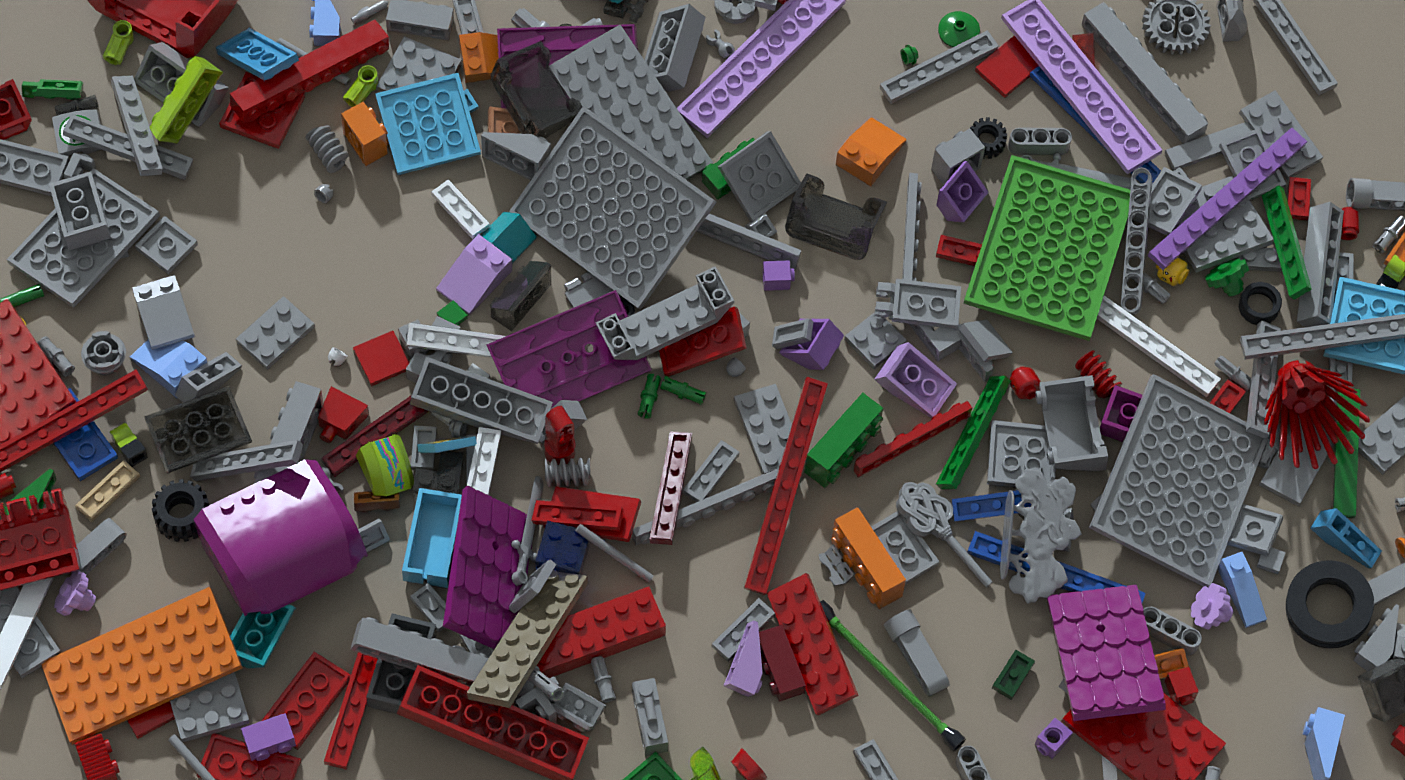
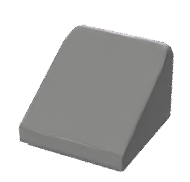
[745,214,777,237]

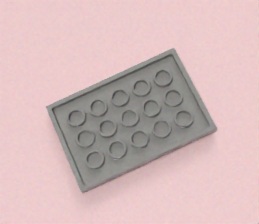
[7,168,160,308]

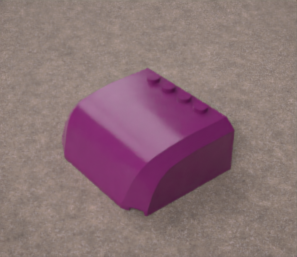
[194,460,368,616]

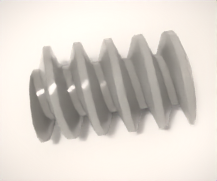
[305,125,349,173]
[545,458,590,487]

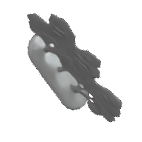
[1000,468,1082,604]

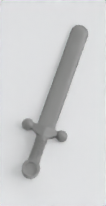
[1021,153,1131,189]
[512,476,544,586]

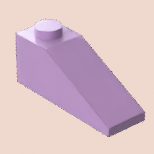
[723,621,763,697]

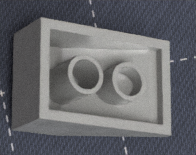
[481,132,551,180]
[132,275,195,350]

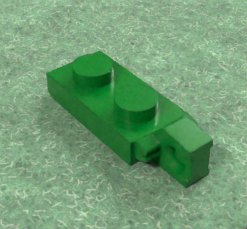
[22,79,83,100]

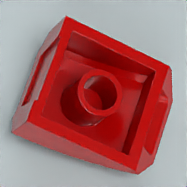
[0,79,32,140]

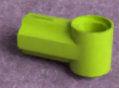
[103,20,134,65]
[343,65,379,107]

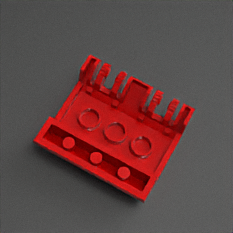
[0,488,80,591]

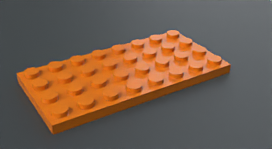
[41,587,243,745]

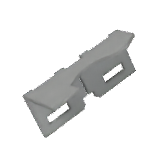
[819,544,855,586]

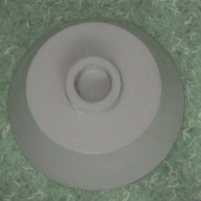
[81,331,126,375]

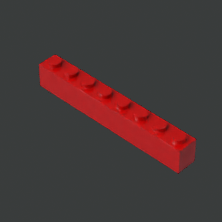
[230,19,389,124]

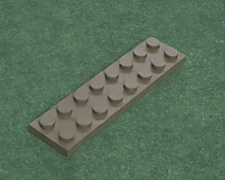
[467,569,589,708]

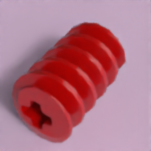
[1075,350,1122,398]

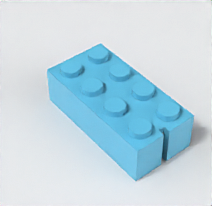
[402,488,462,588]

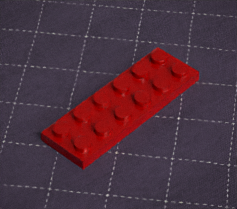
[767,573,859,715]

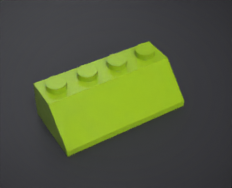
[150,56,223,144]

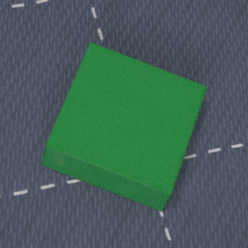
[437,300,468,325]

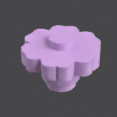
[54,570,96,616]
[1191,583,1233,630]

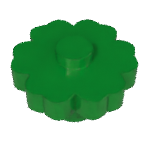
[1205,258,1249,297]

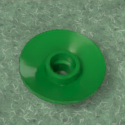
[938,11,980,47]

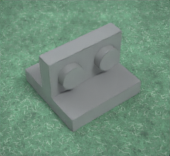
[515,676,559,724]

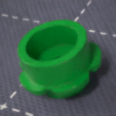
[900,45,919,65]

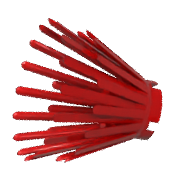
[1264,360,1370,469]

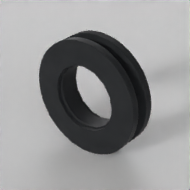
[1286,560,1374,648]

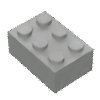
[49,172,111,251]

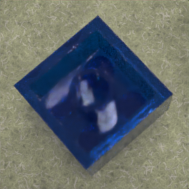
[535,521,591,575]

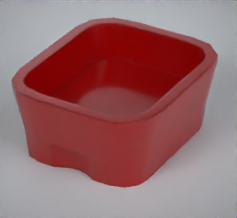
[731,748,767,780]

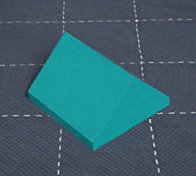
[481,212,537,264]

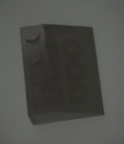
[144,386,252,474]

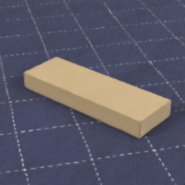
[75,460,140,522]

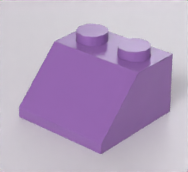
[936,161,989,222]
[779,319,844,370]

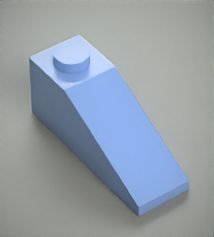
[1217,552,1267,628]

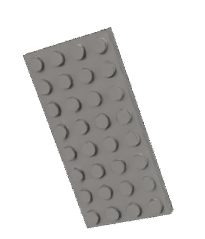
[548,25,713,180]

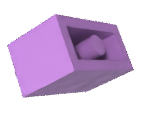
[241,713,296,761]

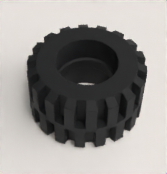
[152,479,209,542]

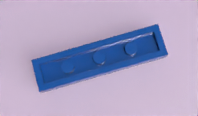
[952,490,1031,522]

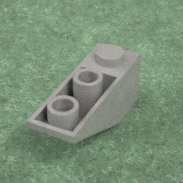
[1354,604,1399,677]

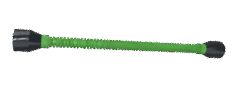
[820,600,966,752]

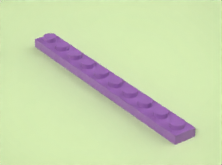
[1148,128,1307,270]

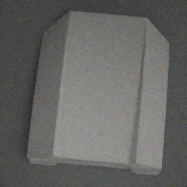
[1217,0,1247,42]

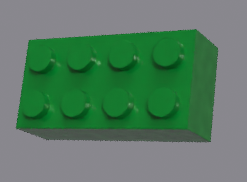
[804,392,884,488]

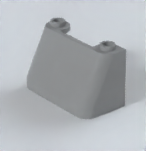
[1035,376,1108,471]

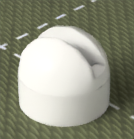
[328,347,347,366]

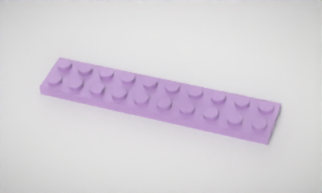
[677,0,846,138]
[1001,0,1162,174]

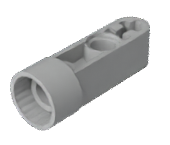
[1346,178,1405,211]
[883,609,950,697]

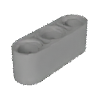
[1008,128,1072,155]
[77,518,127,575]
[1143,607,1202,655]
[956,745,992,780]

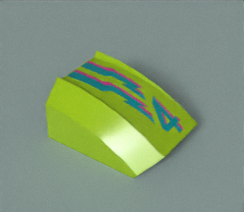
[356,434,415,496]

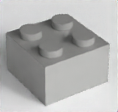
[931,129,985,185]

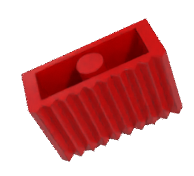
[74,734,120,780]

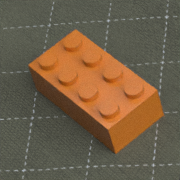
[831,507,906,609]

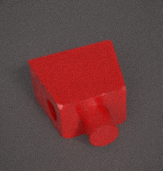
[318,386,369,443]

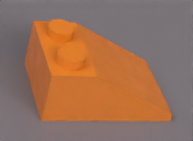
[835,117,907,186]

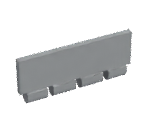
[564,271,614,308]

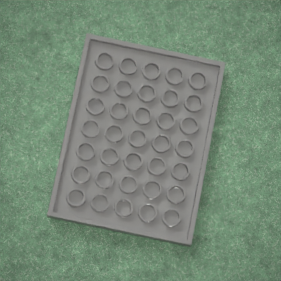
[509,106,717,309]
[1089,374,1269,588]

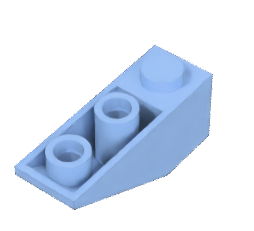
[309,0,341,46]

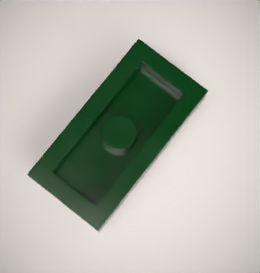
[992,650,1035,700]

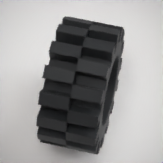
[970,117,1007,159]

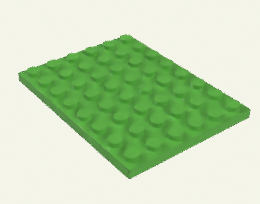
[963,155,1130,341]

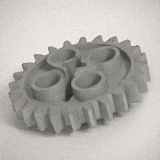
[1142,0,1211,55]

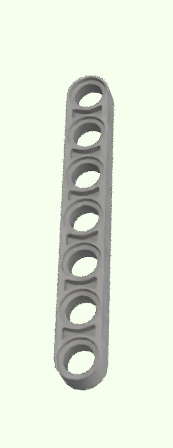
[1121,168,1152,315]

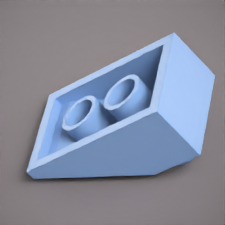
[130,340,207,399]
[1303,707,1345,780]

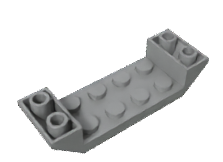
[596,266,735,360]

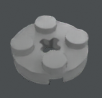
[714,0,756,24]

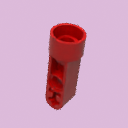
[544,406,576,465]

